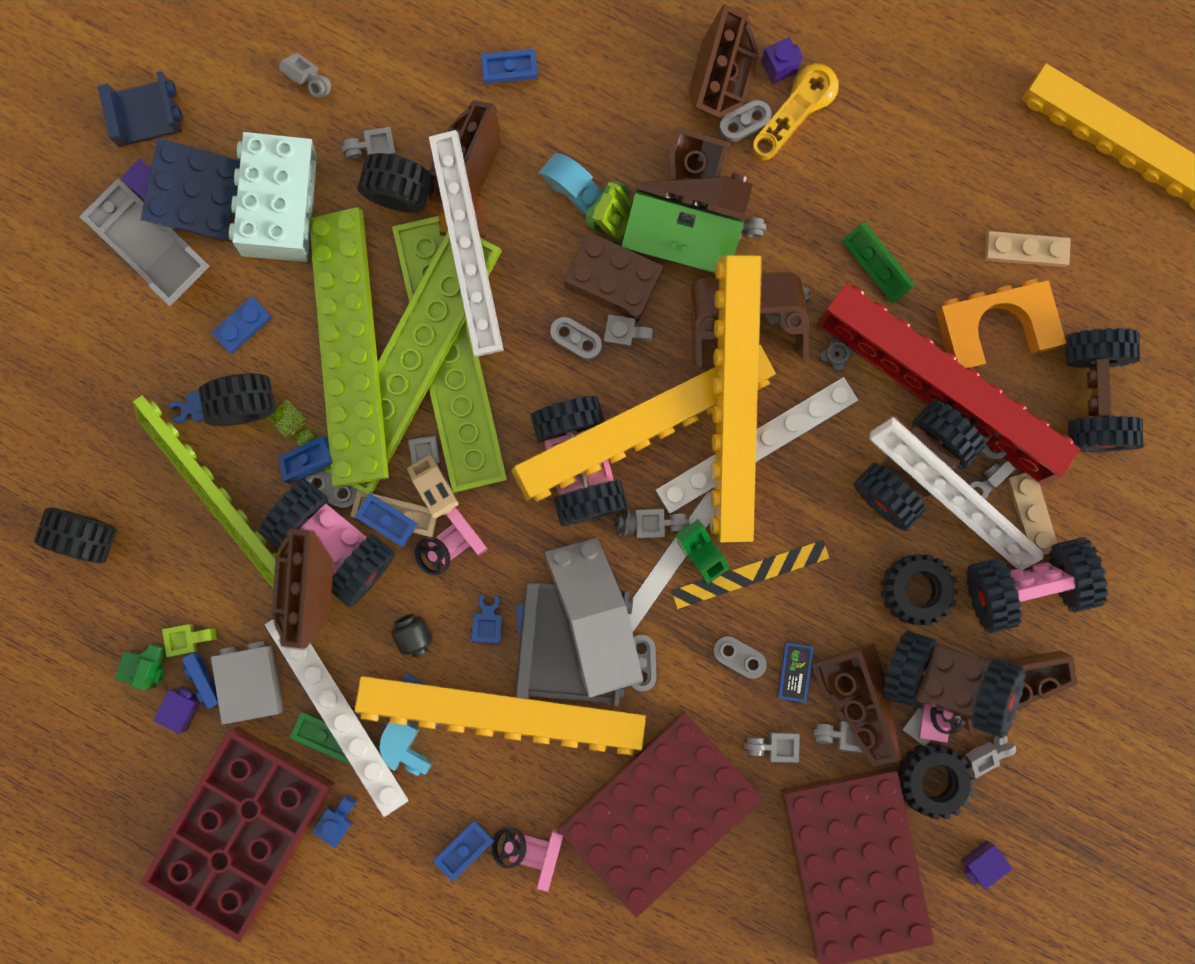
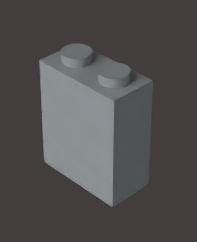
[211,641,285,725]

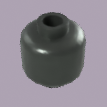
[391,613,433,657]

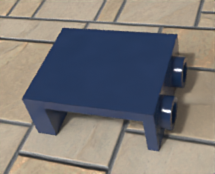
[97,71,183,147]

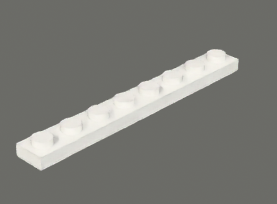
[429,130,504,357]
[655,377,858,514]
[870,417,1043,570]
[264,620,409,817]

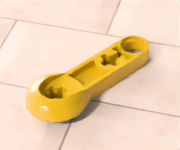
[752,63,839,160]

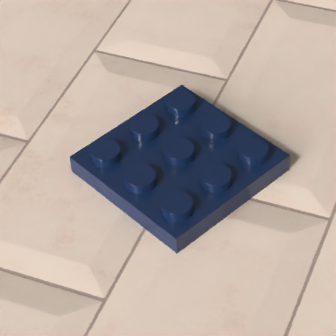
[140,138,240,241]

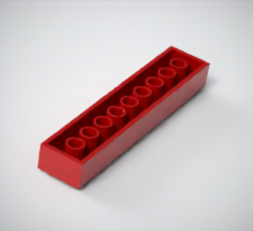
[816,283,1081,486]

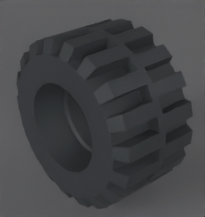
[357,153,433,212]
[198,373,276,426]
[34,507,117,563]
[880,554,958,625]
[897,743,976,820]

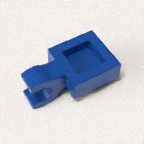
[312,795,357,848]

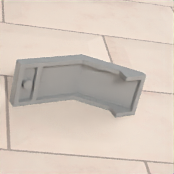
[79,178,210,306]
[545,538,643,698]

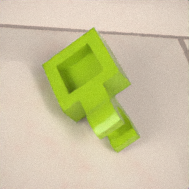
[162,624,217,657]

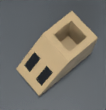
[407,454,459,519]

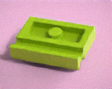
[592,182,633,244]

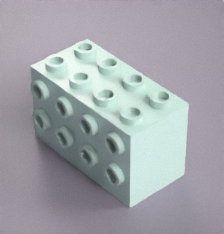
[229,132,317,262]

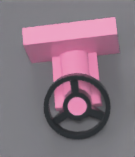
[415,507,488,576]
[919,703,967,743]
[492,827,563,892]

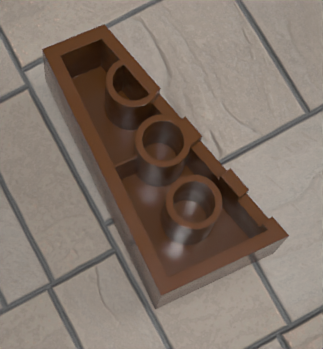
[963,650,1078,732]

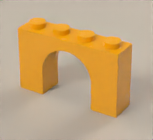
[935,279,1066,369]

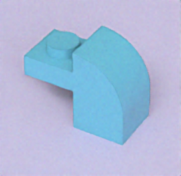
[538,152,603,214]
[380,721,434,776]

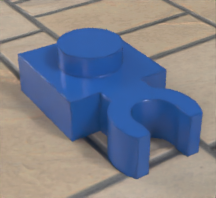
[169,391,204,423]
[472,595,502,645]

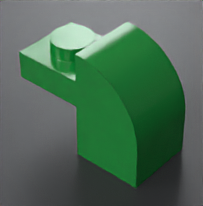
[675,519,730,584]

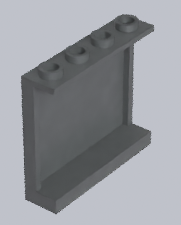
[515,581,633,706]

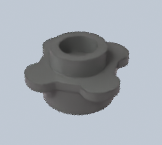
[820,338,853,371]
[614,509,637,536]

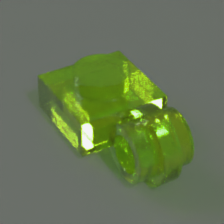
[267,399,317,446]

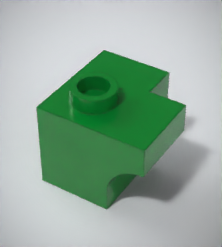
[114,644,166,690]

